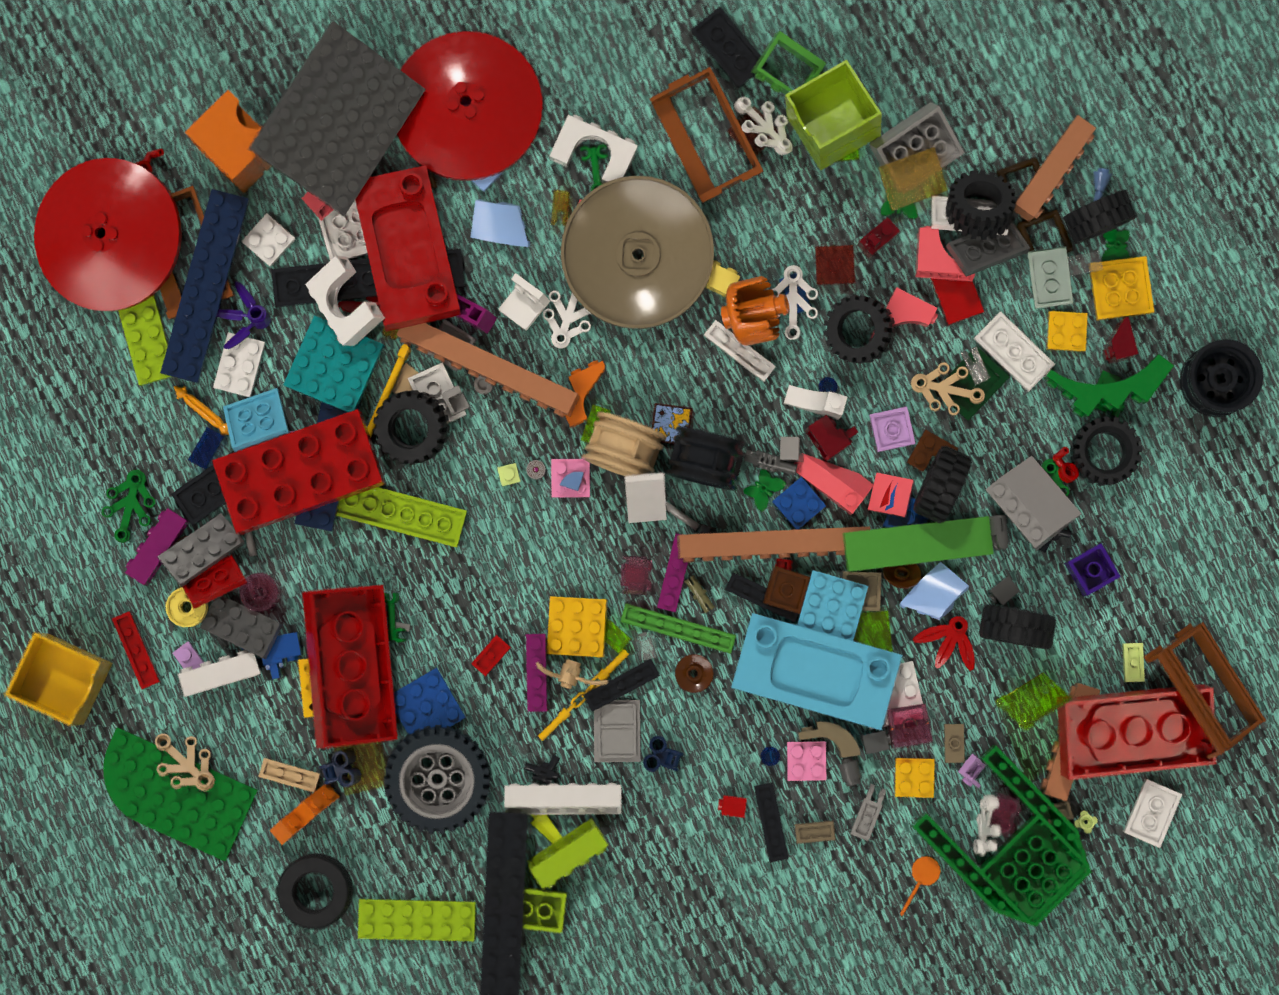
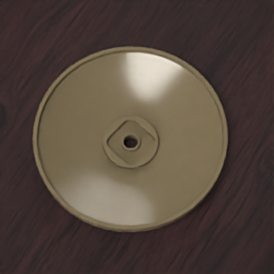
[561,176,714,329]

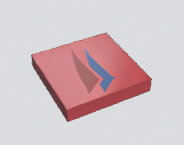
[868,472,914,518]

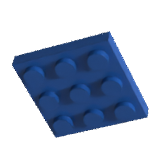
[393,668,466,734]

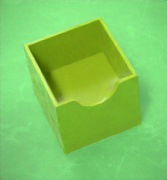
[785,60,882,171]

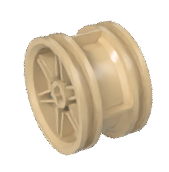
[581,412,667,477]

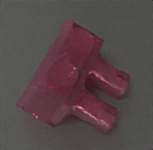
[989,792,1022,837]

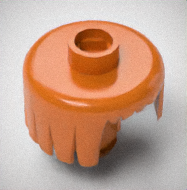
[721,276,790,346]

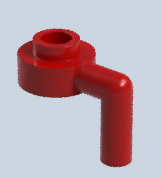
[135,148,164,172]
[1052,447,1079,483]

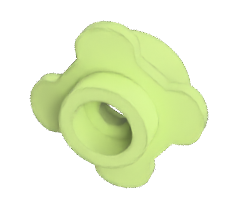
[1074,810,1098,834]

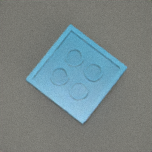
[223,388,289,452]
[797,570,868,641]

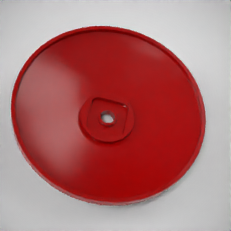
[397,31,543,181]
[34,158,182,312]

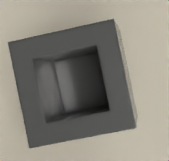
[988,576,1020,606]
[861,730,891,754]

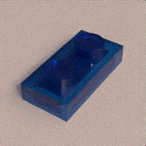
[188,427,224,470]

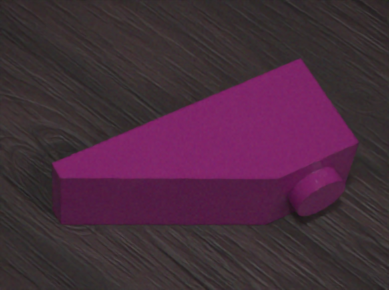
[456,294,497,334]

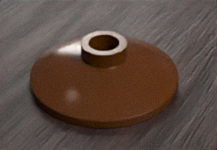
[883,564,921,589]
[675,654,713,693]

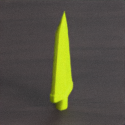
[530,815,562,844]

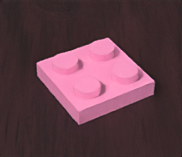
[551,459,590,498]
[787,741,826,781]

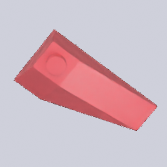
[794,453,873,515]

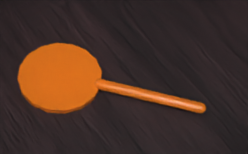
[900,856,941,916]

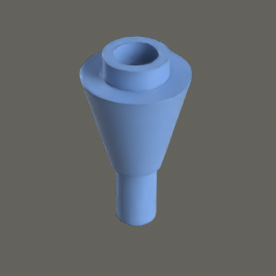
[1093,168,1112,201]

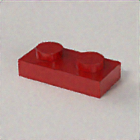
[471,635,511,676]

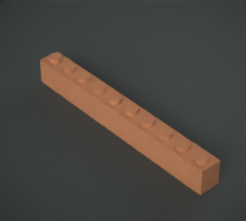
[396,323,580,418]
[677,526,870,562]

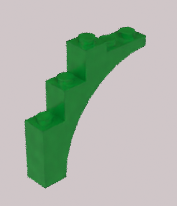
[1044,354,1174,418]

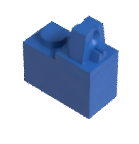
[262,632,303,679]

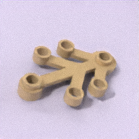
[911,362,985,416]
[155,734,214,791]

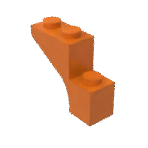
[565,360,605,428]
[270,784,340,845]

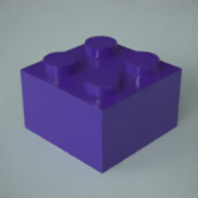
[1064,543,1121,596]

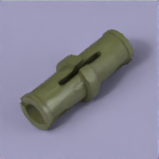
[684,575,715,613]

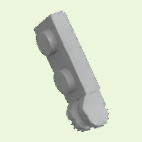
[850,784,886,841]

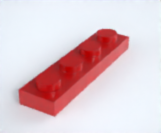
[112,611,161,690]

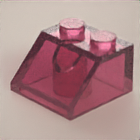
[887,703,933,750]

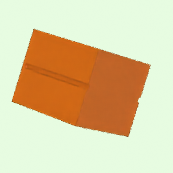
[185,90,271,194]

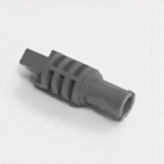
[744,450,798,476]

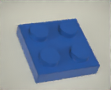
[772,477,826,530]

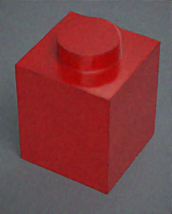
[717,795,747,818]

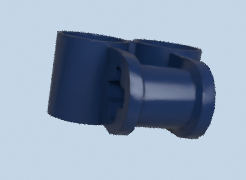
[643,736,684,772]
[319,748,362,787]

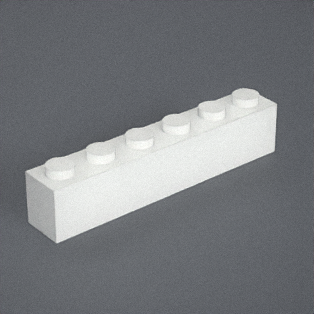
[504,783,621,815]

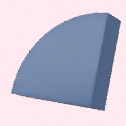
[560,472,584,491]

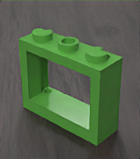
[751,31,826,95]

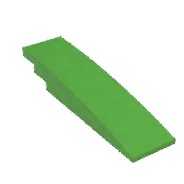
[842,516,994,572]

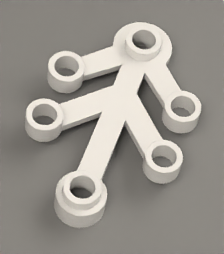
[734,97,793,155]
[772,265,819,340]
[543,291,592,348]
[973,795,1000,857]

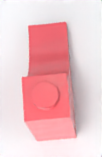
[915,226,975,281]
[869,288,938,341]

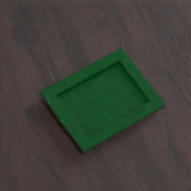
[936,346,1009,421]

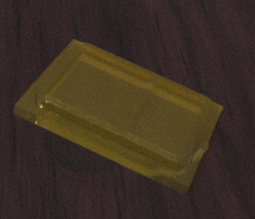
[878,147,948,211]
[333,742,386,796]

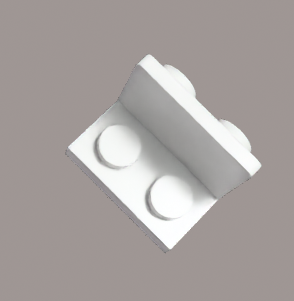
[499,273,550,330]

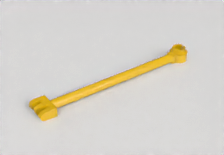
[367,344,411,438]

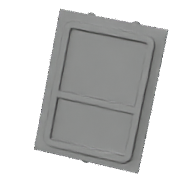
[594,699,640,763]

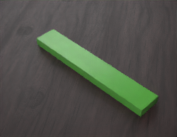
[620,603,736,654]

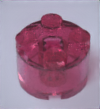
[620,556,652,595]
[239,573,281,612]

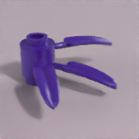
[217,282,271,349]

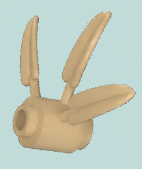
[536,659,608,689]

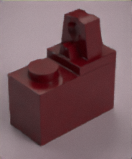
[857,217,900,259]
[804,415,858,462]

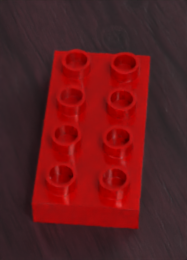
[212,409,386,535]

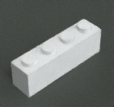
[178,650,260,697]

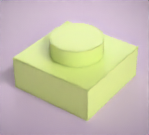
[497,463,521,487]

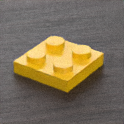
[1046,311,1087,352]
[894,758,934,798]

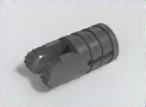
[989,515,1008,551]

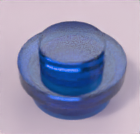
[818,377,838,393]
[760,747,780,766]

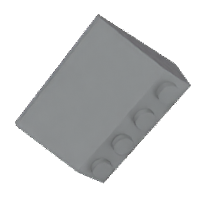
[869,102,964,194]
[985,456,1081,551]

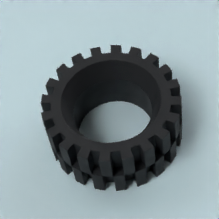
[945,170,1017,240]
[1063,190,1137,244]
[823,295,896,364]
[1070,416,1142,486]

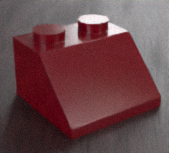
[1103,317,1139,364]

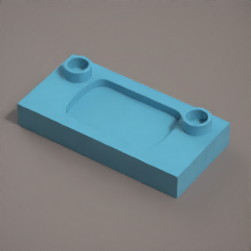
[731,613,902,730]

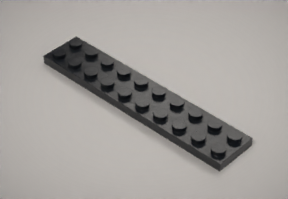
[271,249,465,308]
[480,812,528,995]

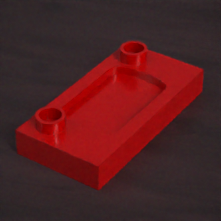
[355,165,461,332]
[302,585,398,748]
[1057,684,1217,780]

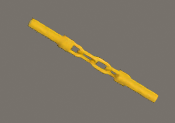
[538,649,629,741]

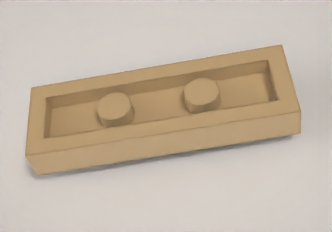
[259,758,320,792]

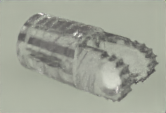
[961,347,990,384]

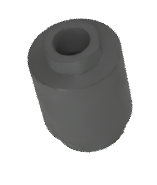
[838,757,862,786]

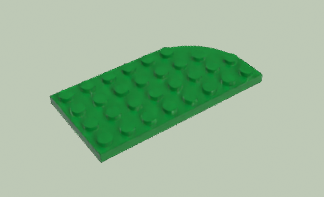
[103,727,258,861]

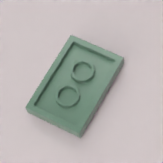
[1028,246,1073,309]

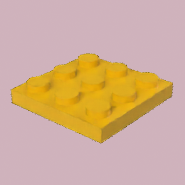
[1089,256,1154,321]
[546,596,608,657]

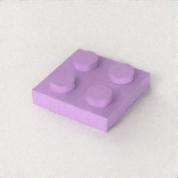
[869,407,915,452]

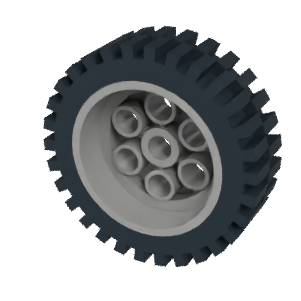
[384,725,490,834]

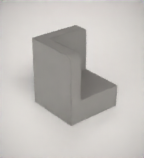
[441,385,469,416]
[780,437,804,462]

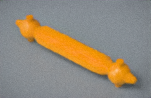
[173,386,229,436]

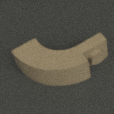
[797,721,861,758]

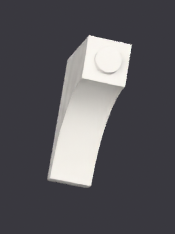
[784,385,847,420]

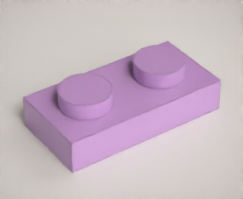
[173,641,204,669]

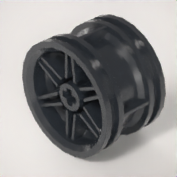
[1179,339,1264,417]
[665,426,748,491]

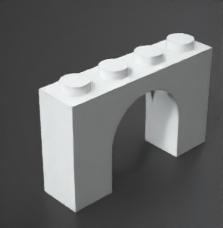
[549,115,638,183]
[305,256,385,346]

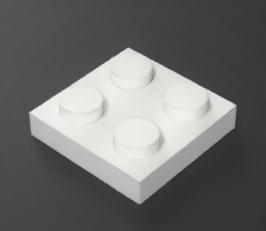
[241,213,296,267]

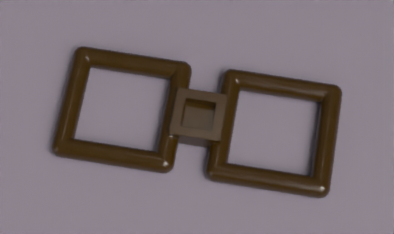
[996,157,1073,253]

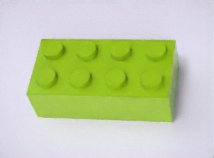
[527,818,609,889]
[523,887,567,933]

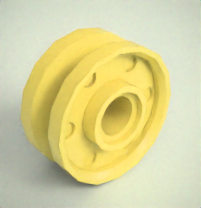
[166,587,209,627]

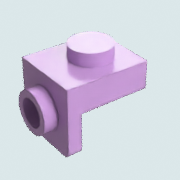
[958,754,986,788]

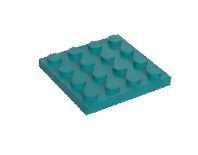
[283,315,385,413]

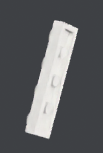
[704,320,776,382]

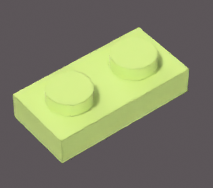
[1122,643,1145,682]

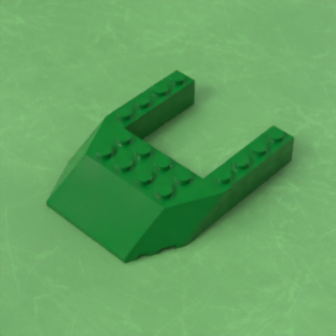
[910,745,1091,927]

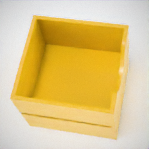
[5,632,113,726]

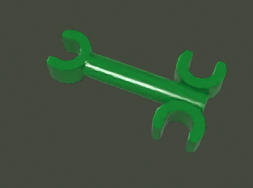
[580,144,608,191]
[384,593,406,642]

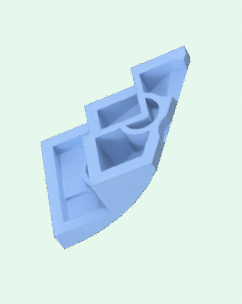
[471,199,530,247]
[899,562,969,620]

